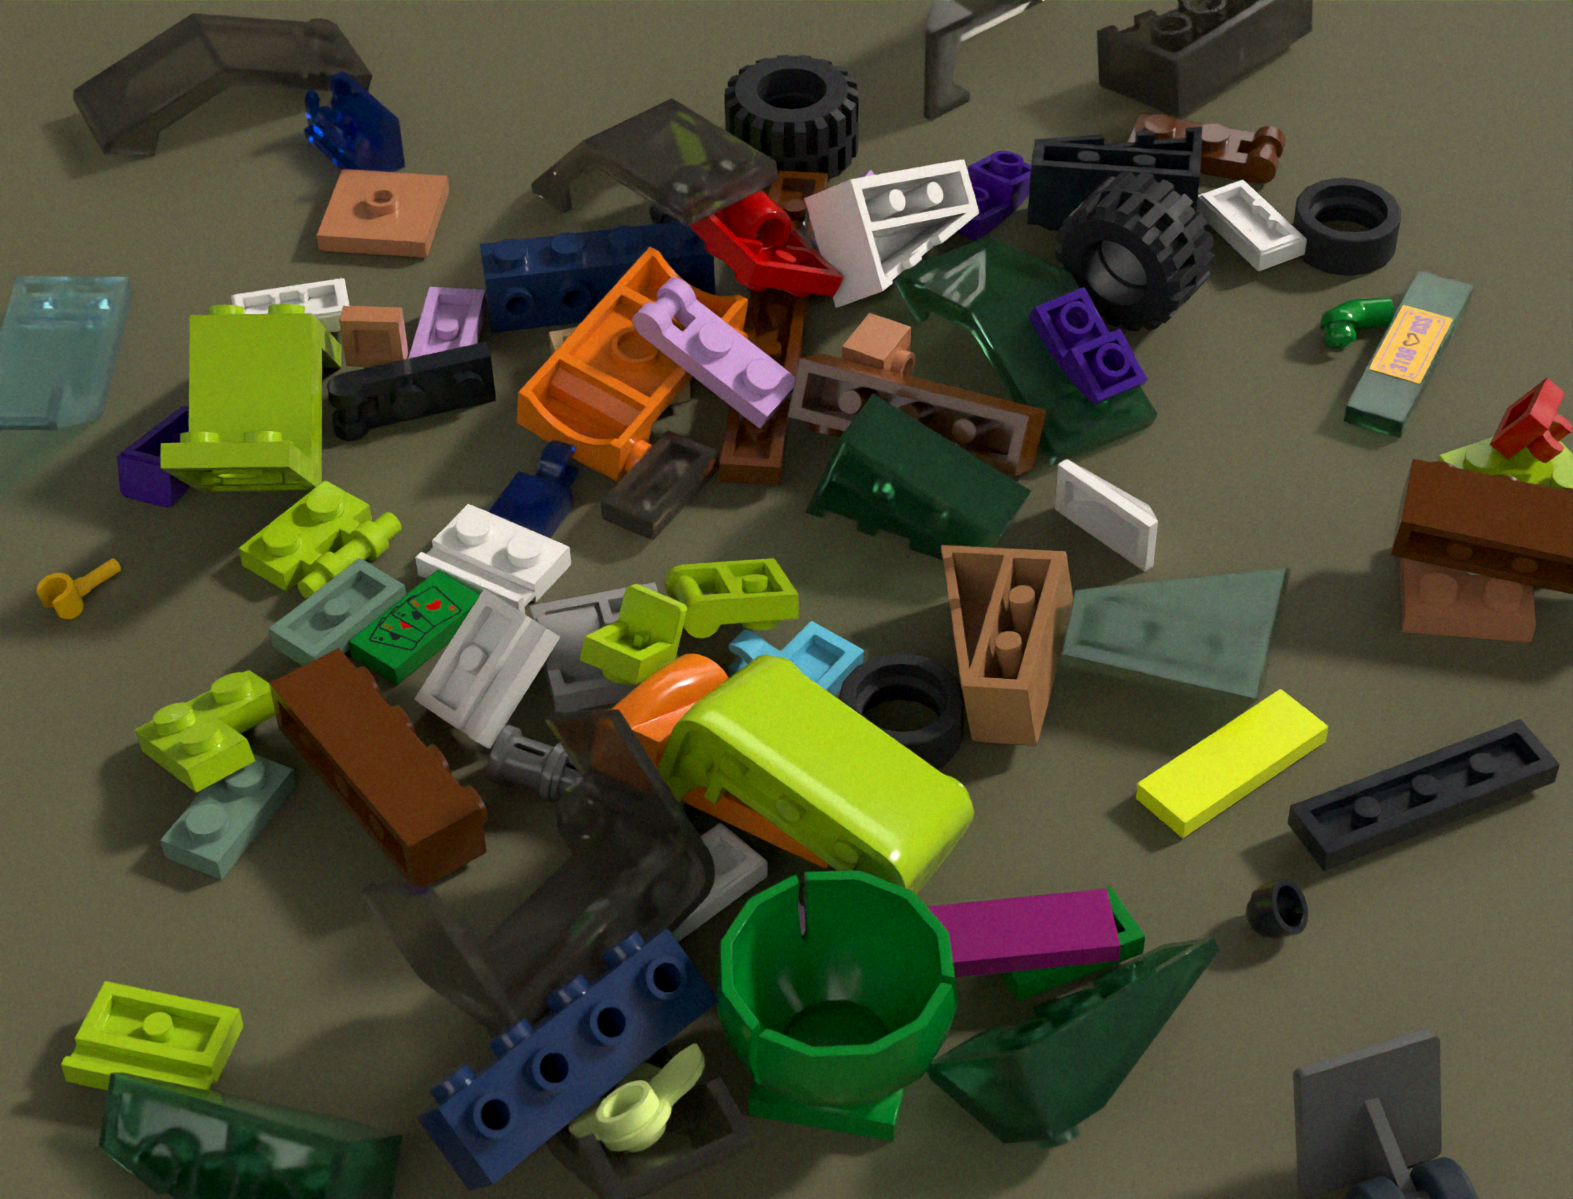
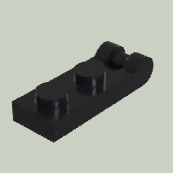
[327,342,496,441]

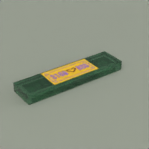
[1344,270,1474,438]

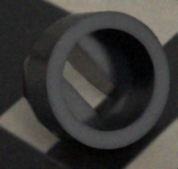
[1245,879,1308,939]

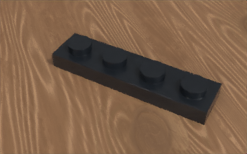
[1287,719,1560,871]

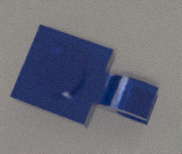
[489,439,578,538]

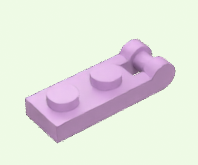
[632,277,796,429]

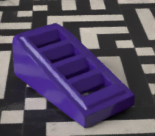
[117,405,190,507]

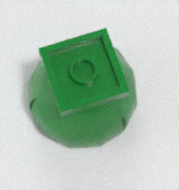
[717,870,958,1142]

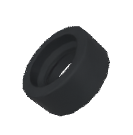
[1293,177,1401,276]
[838,653,964,769]

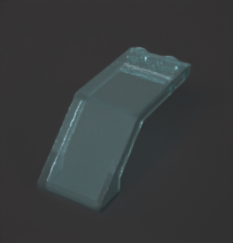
[0,276,133,430]

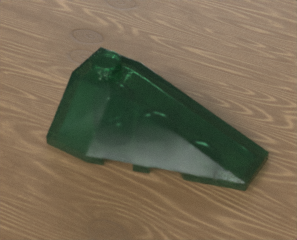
[927,937,1219,1149]
[98,1072,403,1199]

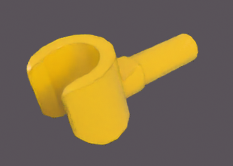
[36,558,121,620]

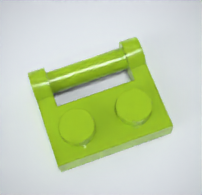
[663,558,799,638]

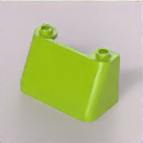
[653,655,974,895]

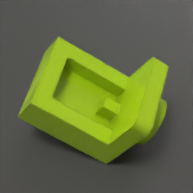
[579,584,687,685]

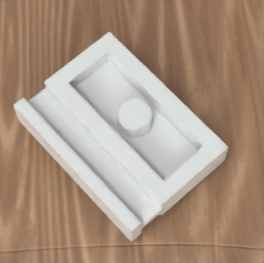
[415,504,571,614]
[414,589,560,749]

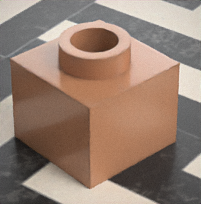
[842,313,915,376]

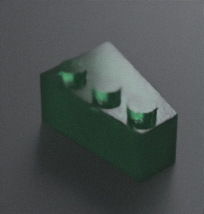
[806,394,1031,561]
[1062,568,1291,698]

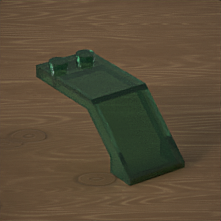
[893,236,1158,466]

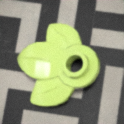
[568,1043,705,1152]

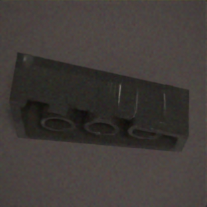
[1097,0,1313,117]

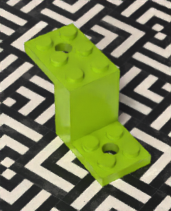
[161,304,341,492]

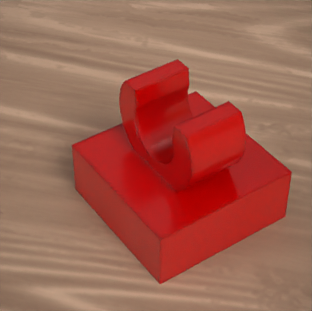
[1490,378,1573,463]

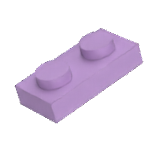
[408,287,487,359]

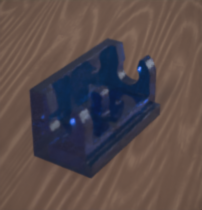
[304,70,405,172]

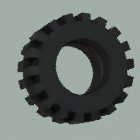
[724,54,859,184]
[1055,172,1215,332]

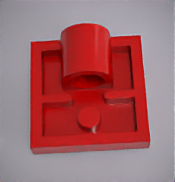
[688,185,844,298]

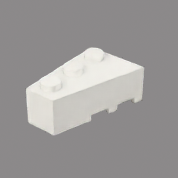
[804,159,980,308]

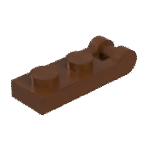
[1128,113,1286,184]

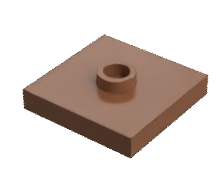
[317,169,449,258]

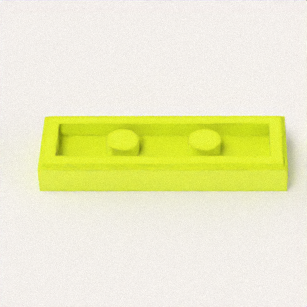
[1136,689,1329,838]

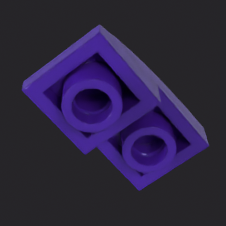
[957,151,1031,241]
[1028,287,1148,405]

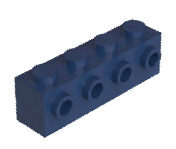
[480,219,716,333]
[416,928,718,1191]

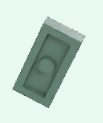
[269,558,406,666]
[160,754,297,880]

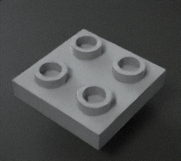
[530,582,678,714]

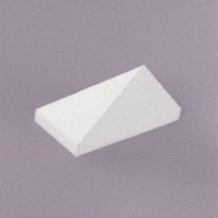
[1055,459,1158,572]

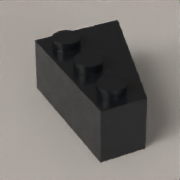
[1027,126,1203,231]

